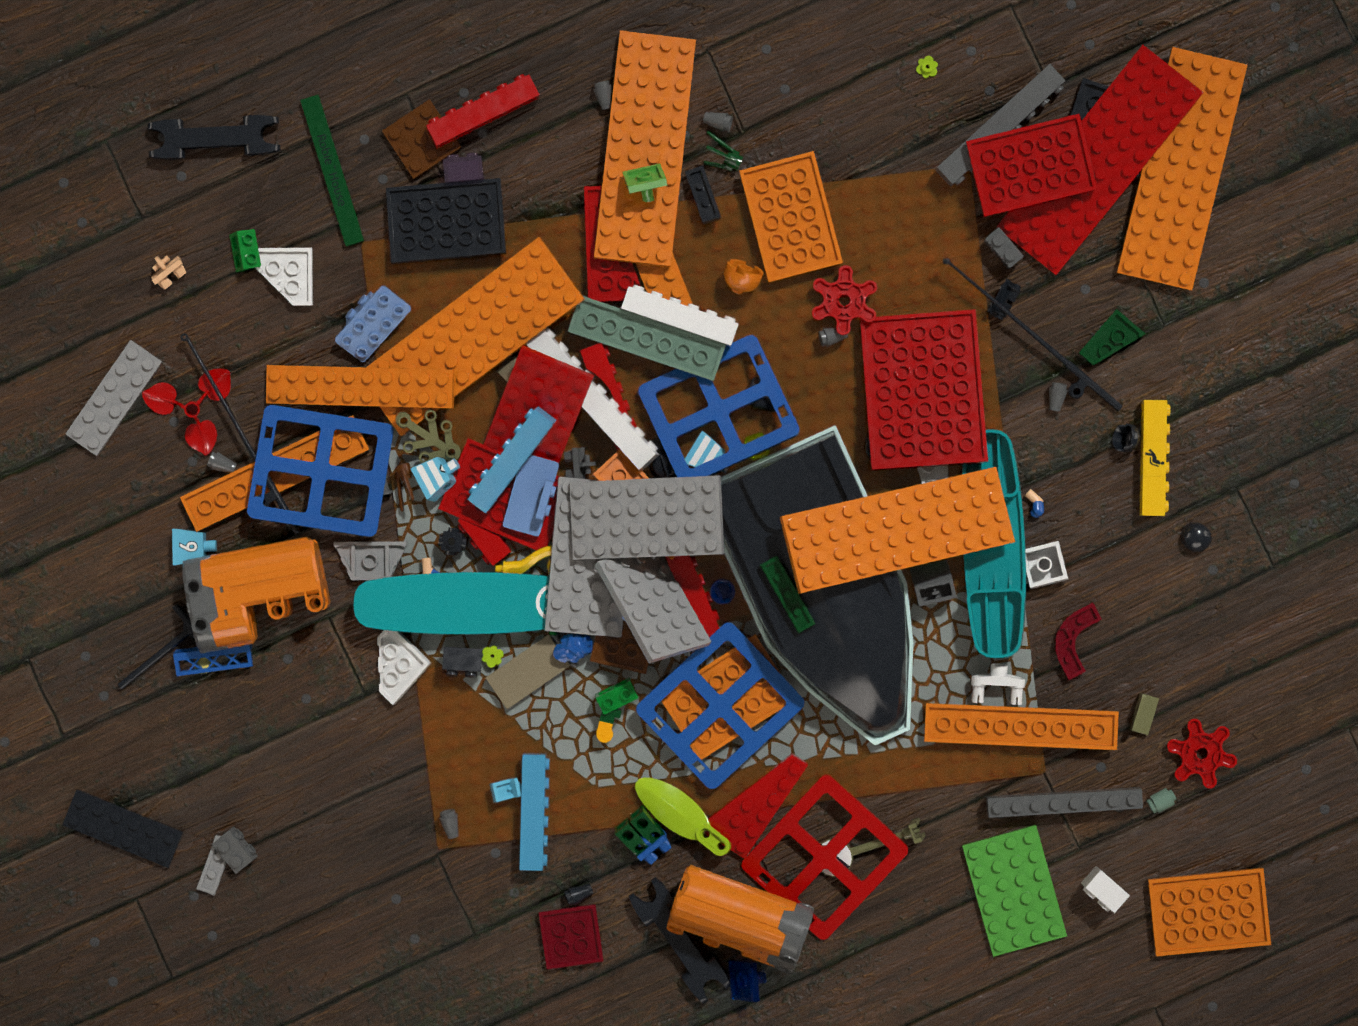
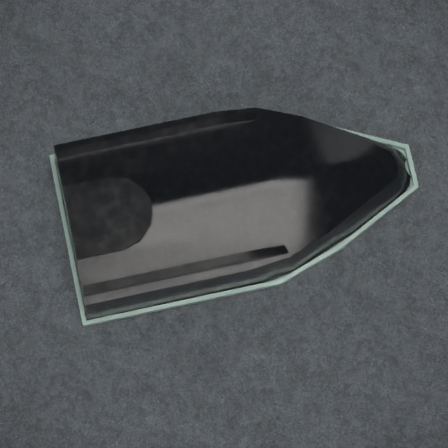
[721,425,913,745]

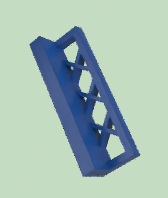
[173,644,253,676]

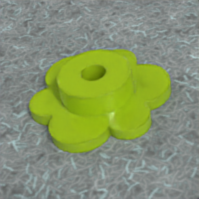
[916,56,938,78]
[482,645,504,668]

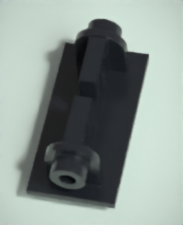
[987,279,1021,320]

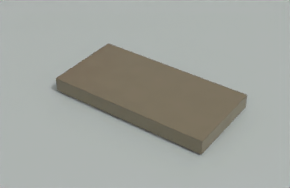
[486,634,571,709]

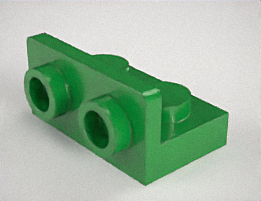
[229,229,261,272]
[595,677,638,714]

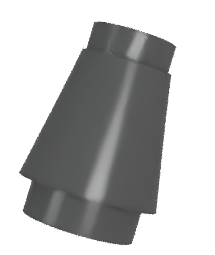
[593,80,612,110]
[703,112,733,132]
[818,328,848,347]
[1049,382,1068,411]
[207,452,237,473]
[439,809,459,839]

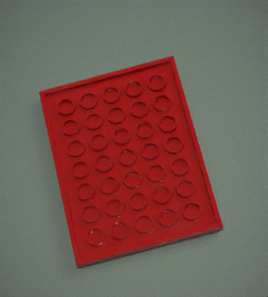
[860,309,988,471]

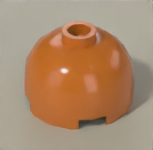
[724,259,764,294]

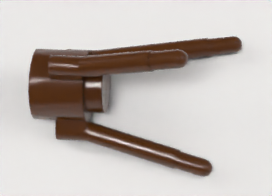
[394,463,417,512]

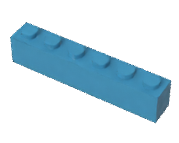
[467,406,557,513]
[520,753,550,871]

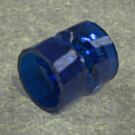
[710,579,735,604]

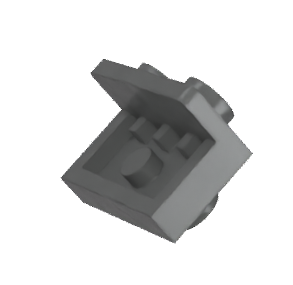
[212,827,258,874]

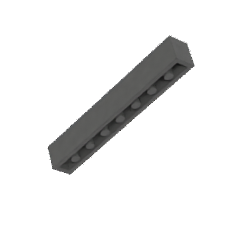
[935,64,1065,187]
[986,787,1143,818]

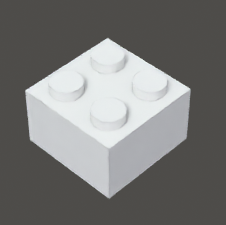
[1026,541,1069,589]
[1081,866,1130,913]

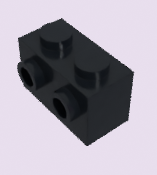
[442,647,482,678]

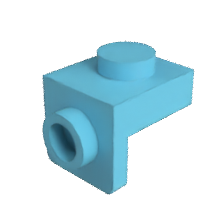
[490,778,522,802]

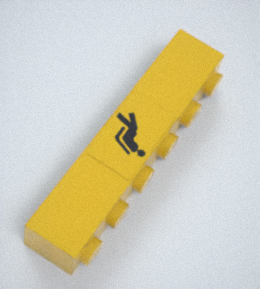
[1140,400,1170,516]

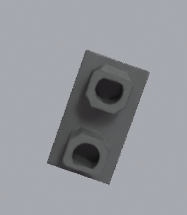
[564,447,596,479]

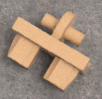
[151,256,186,290]

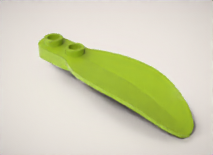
[635,777,731,856]

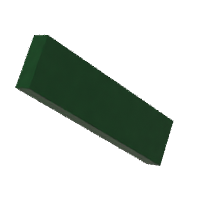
[760,556,816,633]

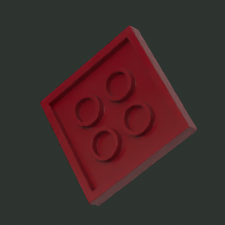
[539,904,604,969]

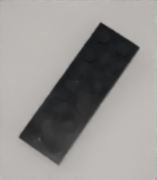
[62,789,184,868]

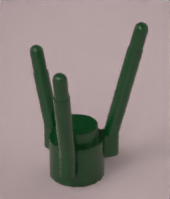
[703,131,743,171]

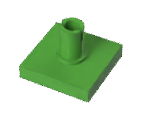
[622,163,667,202]

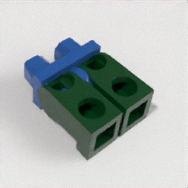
[614,805,671,865]

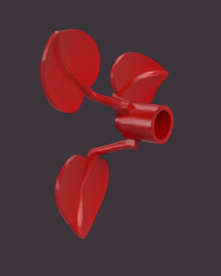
[142,369,231,455]

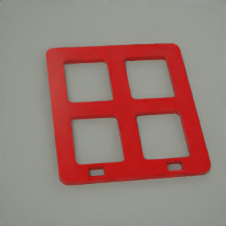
[742,774,908,940]

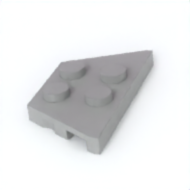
[334,541,408,580]

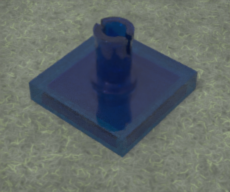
[729,960,767,1002]

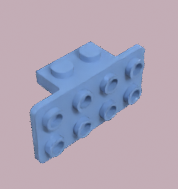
[335,285,411,362]
[503,455,559,536]

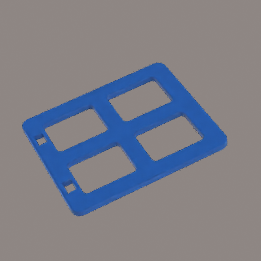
[638,335,800,477]
[247,405,394,537]
[636,622,805,789]

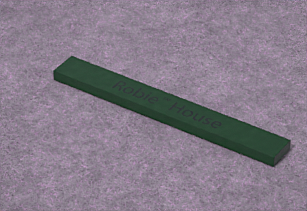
[300,94,365,247]

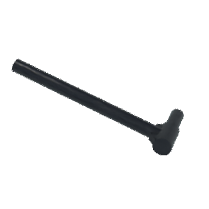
[118,603,194,690]

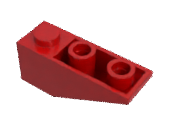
[458,518,512,566]

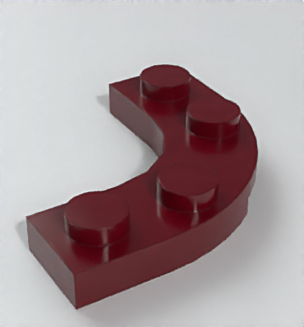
[1055,602,1102,680]

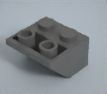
[909,560,957,606]

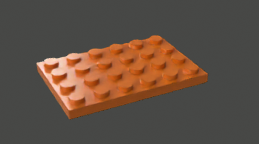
[739,151,843,283]
[662,634,786,760]
[1148,868,1271,956]

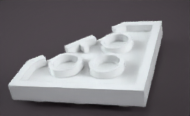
[256,248,313,306]
[377,630,432,705]

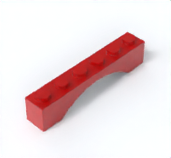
[580,343,637,451]

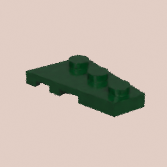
[1079,309,1145,365]

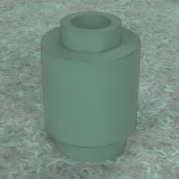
[1146,788,1177,814]

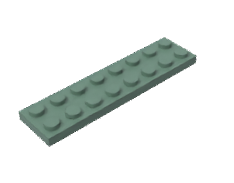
[568,296,726,381]

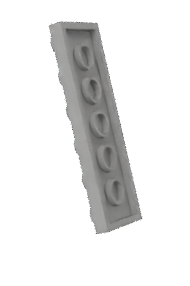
[66,340,163,456]

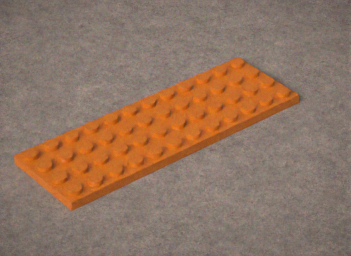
[594,30,696,267]
[1116,47,1248,291]
[366,237,585,436]
[780,467,1015,594]

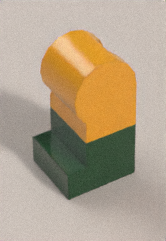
[596,709,622,743]

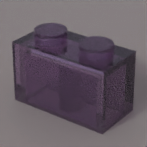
[443,153,485,183]

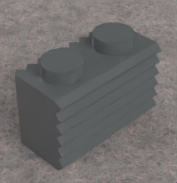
[984,227,1024,269]

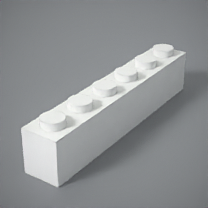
[621,285,738,347]

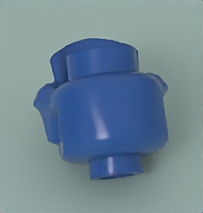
[553,633,593,663]

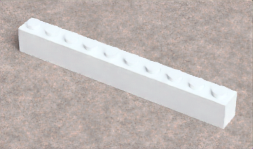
[526,327,659,471]

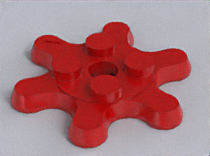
[812,265,877,335]
[1167,719,1237,789]

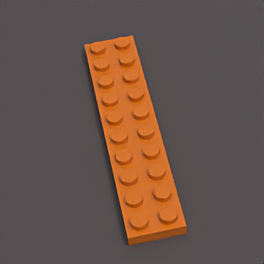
[266,365,455,408]
[180,415,370,532]
[924,703,1119,750]

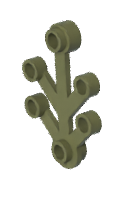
[395,409,461,463]

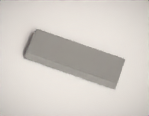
[197,835,227,895]

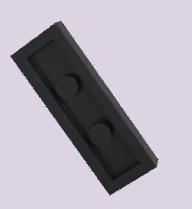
[685,166,721,225]

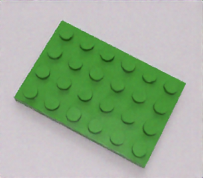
[962,825,1067,957]

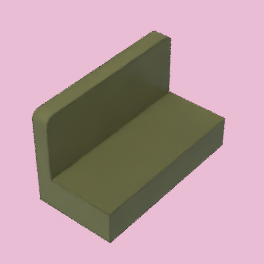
[1129,693,1159,735]

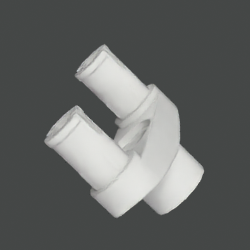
[971,663,1025,705]

